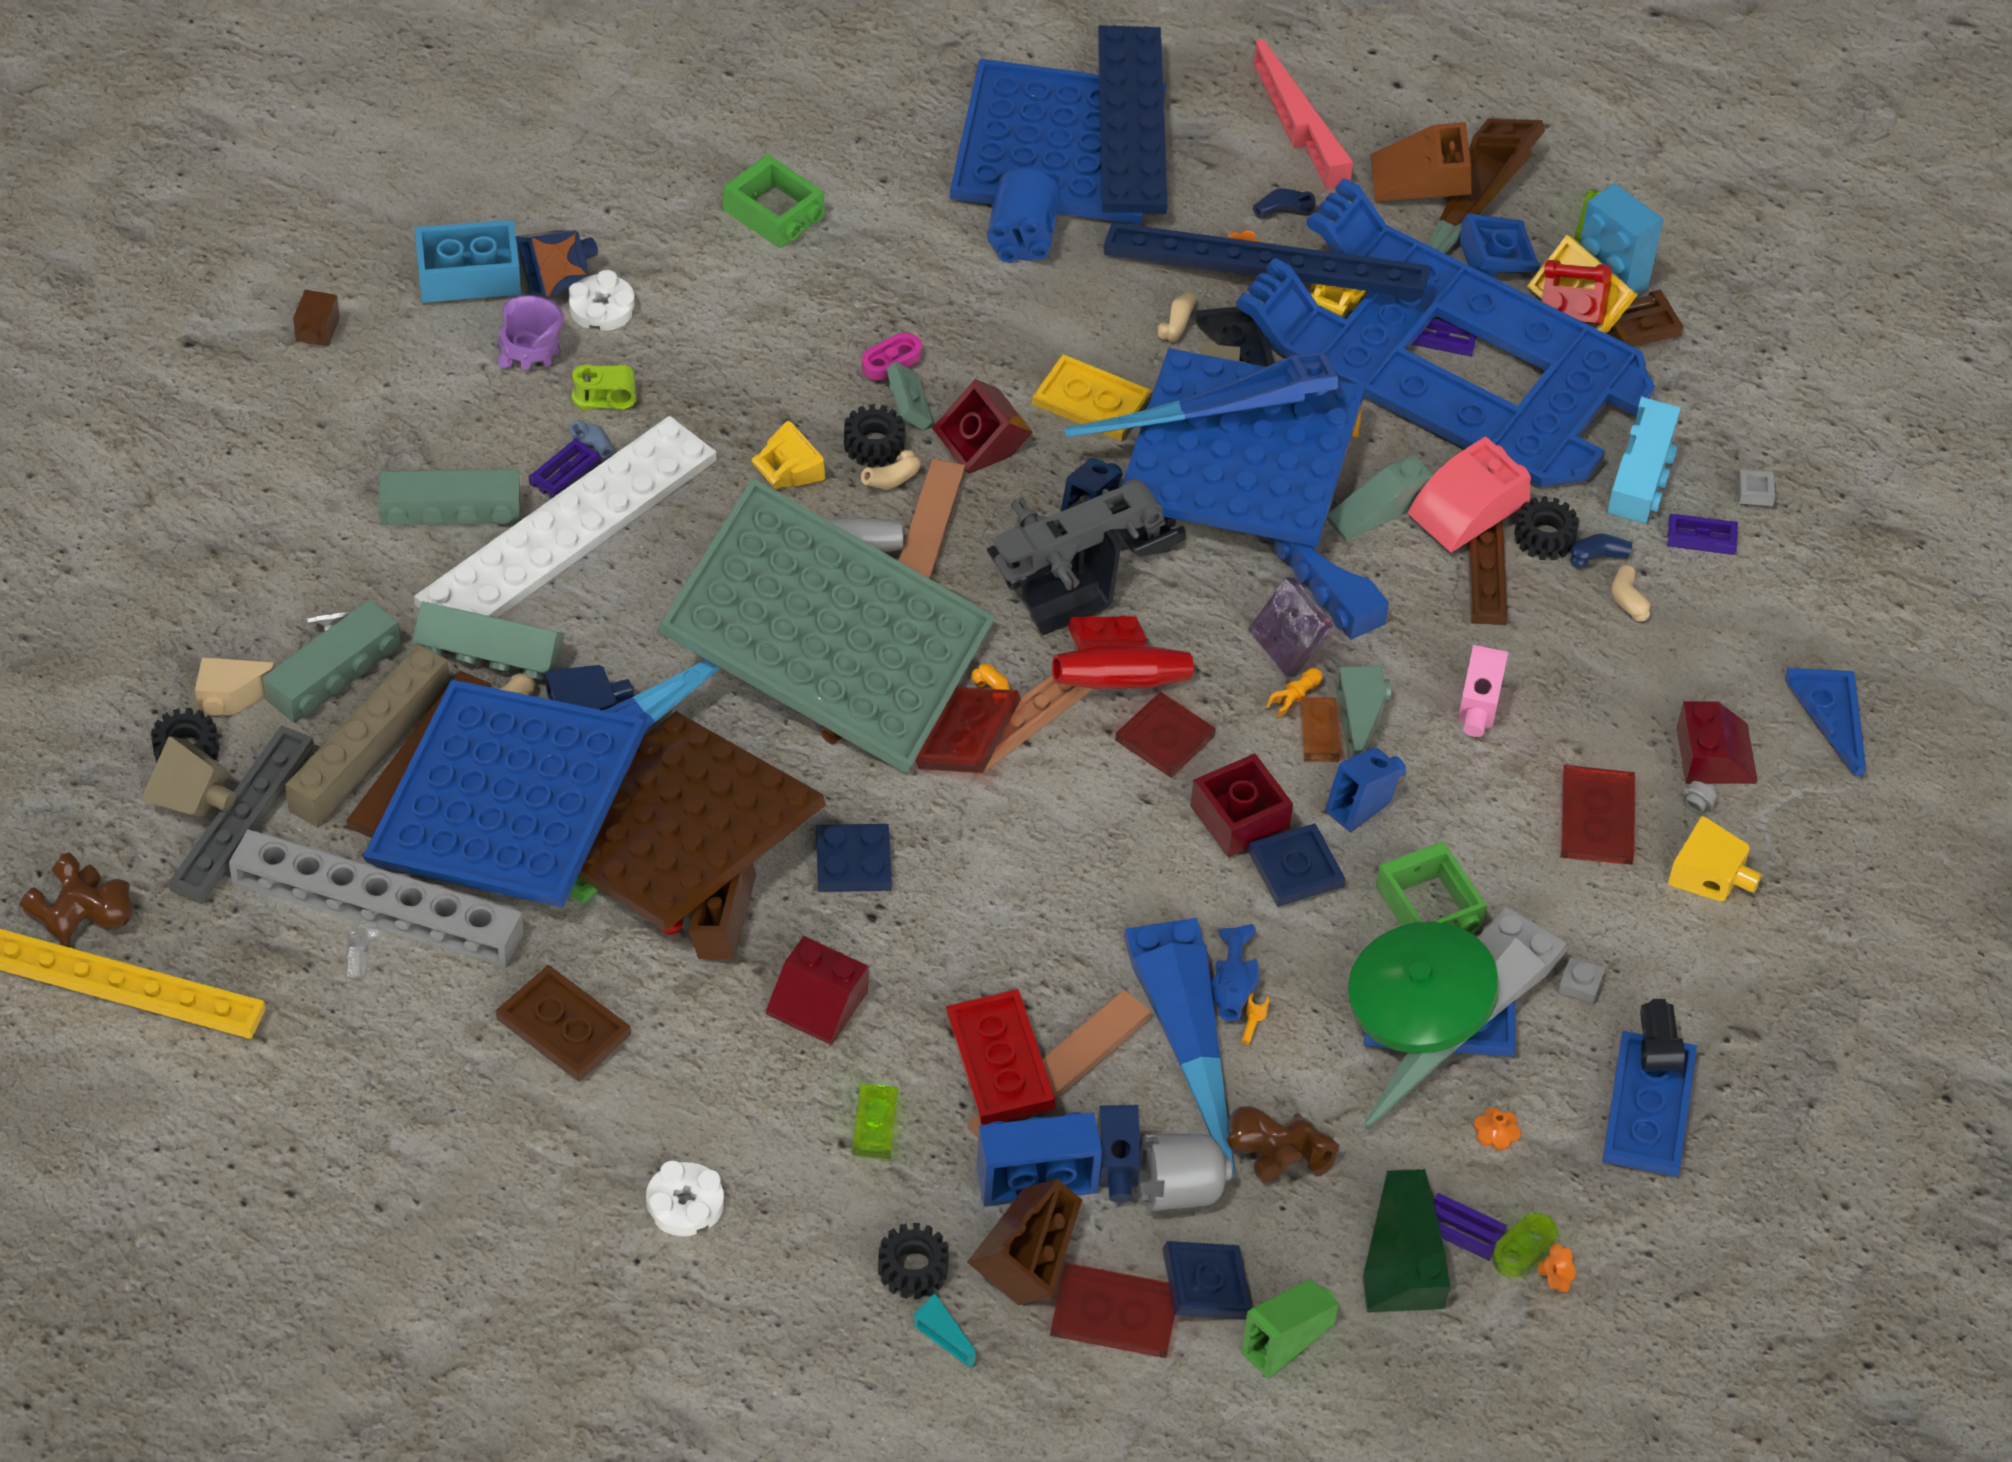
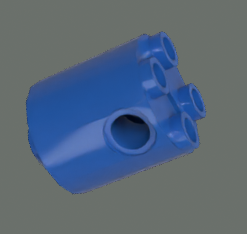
[987,169,1060,263]

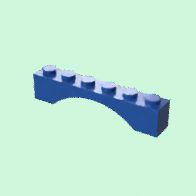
[1263,536,1389,640]

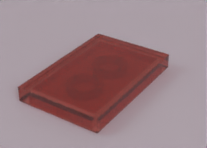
[915,687,1021,773]
[1560,765,1635,865]
[1050,1263,1175,1358]

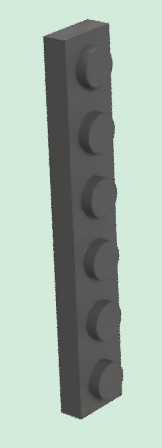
[169,725,314,904]

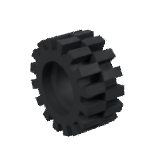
[844,404,905,467]
[1514,496,1579,561]
[151,708,220,762]
[878,1223,949,1300]

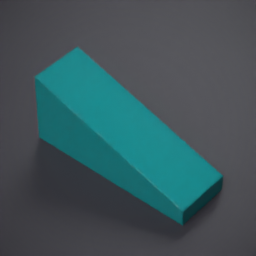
[913,1293,976,1369]

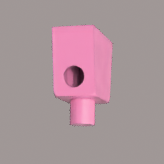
[1458,645,1508,737]

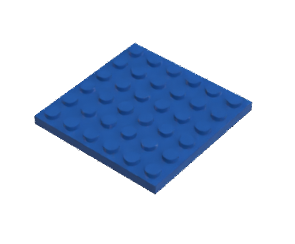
[950,58,1167,225]
[1121,348,1365,547]
[363,680,648,908]

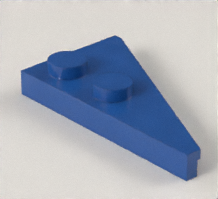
[1785,668,1866,777]

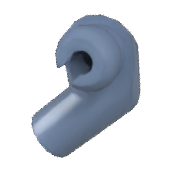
[569,420,614,459]

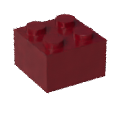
[1190,753,1293,857]

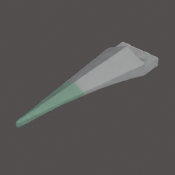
[1365,906,1567,1130]

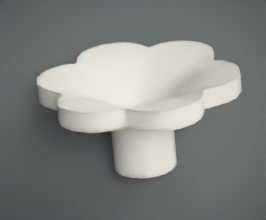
[307,612,351,631]

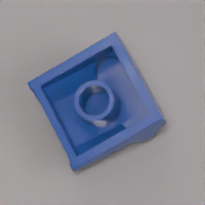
[1460,213,1541,278]

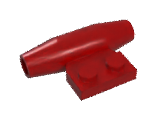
[1052,615,1194,689]

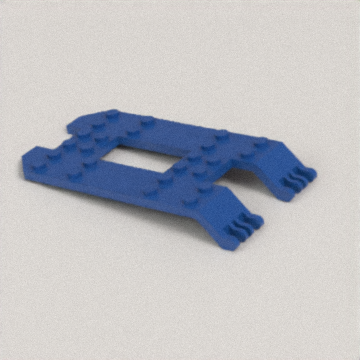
[1236,179,1655,487]

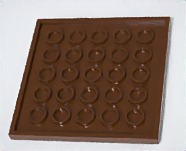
[578,711,826,931]

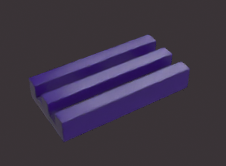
[1412,319,1477,357]
[529,438,601,499]
[1667,513,1738,555]
[1433,1193,1507,1261]

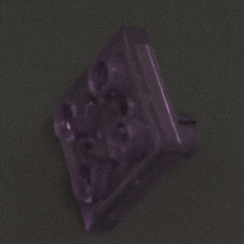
[1248,577,1333,677]

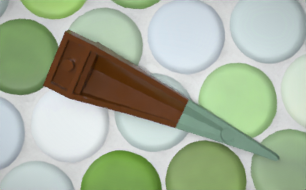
[1427,118,1545,253]

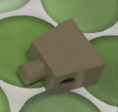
[140,736,236,817]

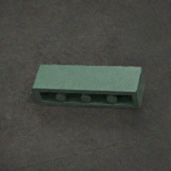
[379,469,521,526]
[262,599,401,723]
[412,601,565,680]

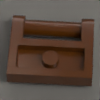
[1610,290,1684,347]

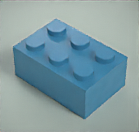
[1580,183,1664,295]
[414,220,521,303]

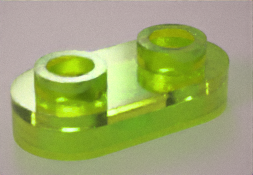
[1492,1213,1558,1277]

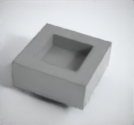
[1738,469,1775,506]
[1558,957,1605,1005]

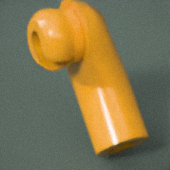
[971,663,1012,709]

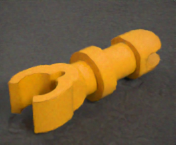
[1266,668,1323,718]

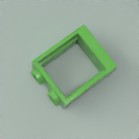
[723,154,825,248]
[1376,841,1487,934]

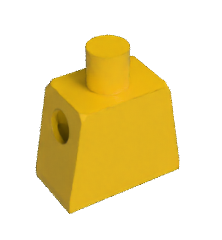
[1668,816,1762,902]

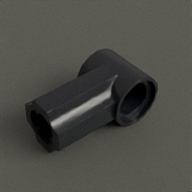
[1640,999,1684,1072]

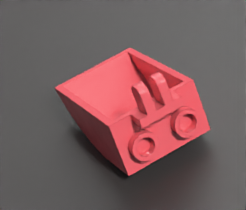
[1407,436,1531,553]

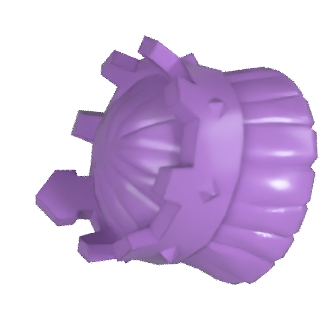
[497,295,565,370]

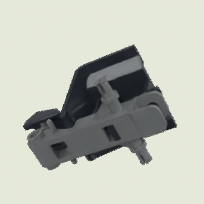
[987,478,1186,635]

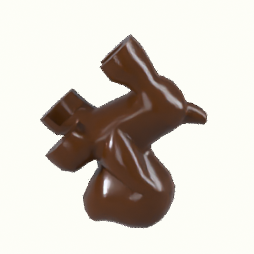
[19,852,132,948]
[1226,1106,1340,1183]

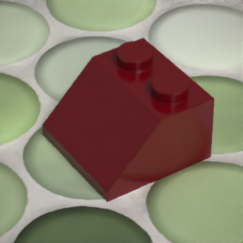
[932,379,1033,474]
[1676,701,1757,784]
[766,935,869,1045]

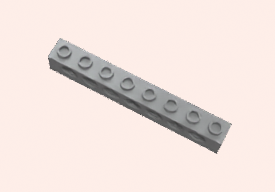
[229,829,524,968]

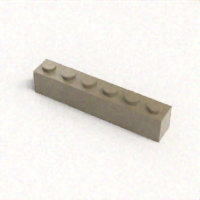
[285,645,450,827]

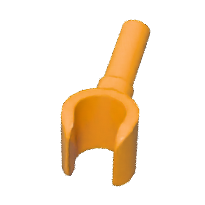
[1241,992,1270,1045]

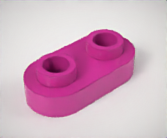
[862,333,922,380]

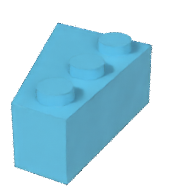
[1607,397,1681,524]

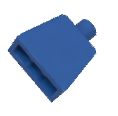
[1325,748,1406,832]

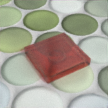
[1115,691,1216,778]

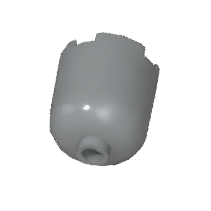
[1137,1134,1232,1212]

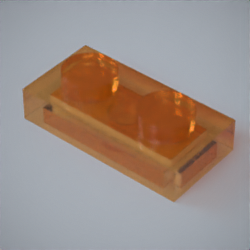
[1299,697,1340,762]

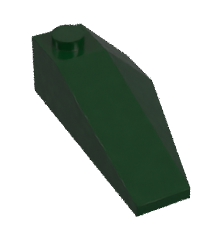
[1362,1169,1450,1313]

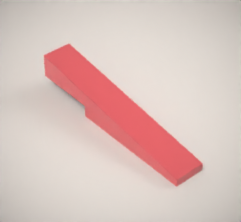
[1253,39,1353,190]

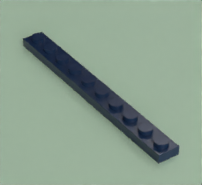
[1103,222,1430,299]

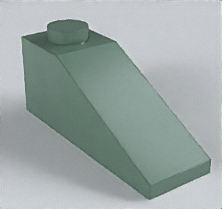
[1327,454,1433,541]
[1336,665,1391,758]

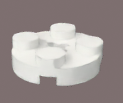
[569,270,635,331]
[646,1161,724,1236]

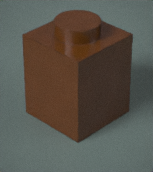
[293,290,340,346]

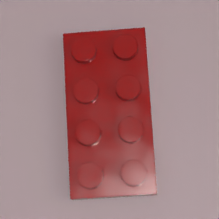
[946,989,1056,1125]

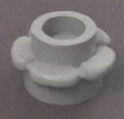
[1682,781,1717,813]

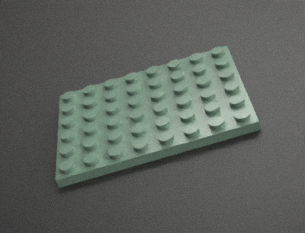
[657,477,996,774]

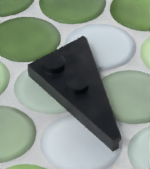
[1195,307,1274,367]

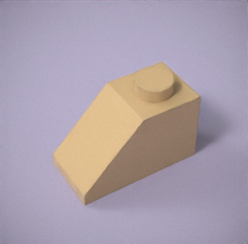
[195,657,274,716]

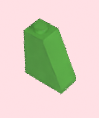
[1241,1278,1339,1379]

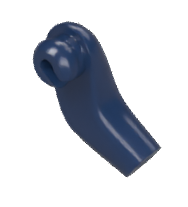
[1253,188,1316,219]
[1570,533,1632,568]

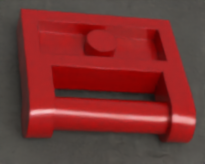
[1541,260,1612,325]

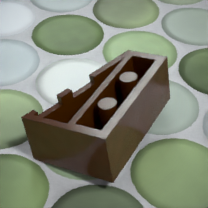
[967,1178,1082,1305]

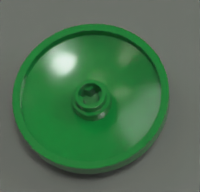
[1348,922,1499,1053]

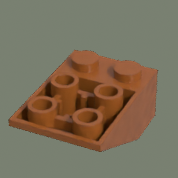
[1370,122,1471,202]

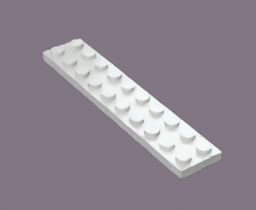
[414,416,716,618]

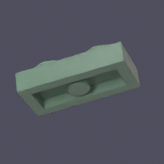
[886,361,933,430]

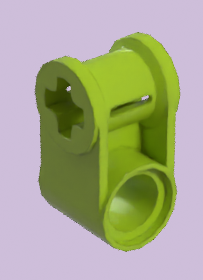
[571,364,636,410]

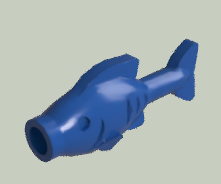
[1211,924,1260,1021]

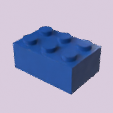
[976,1112,1102,1207]

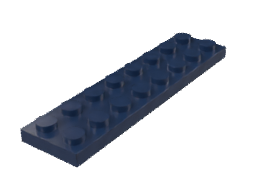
[1098,25,1167,214]

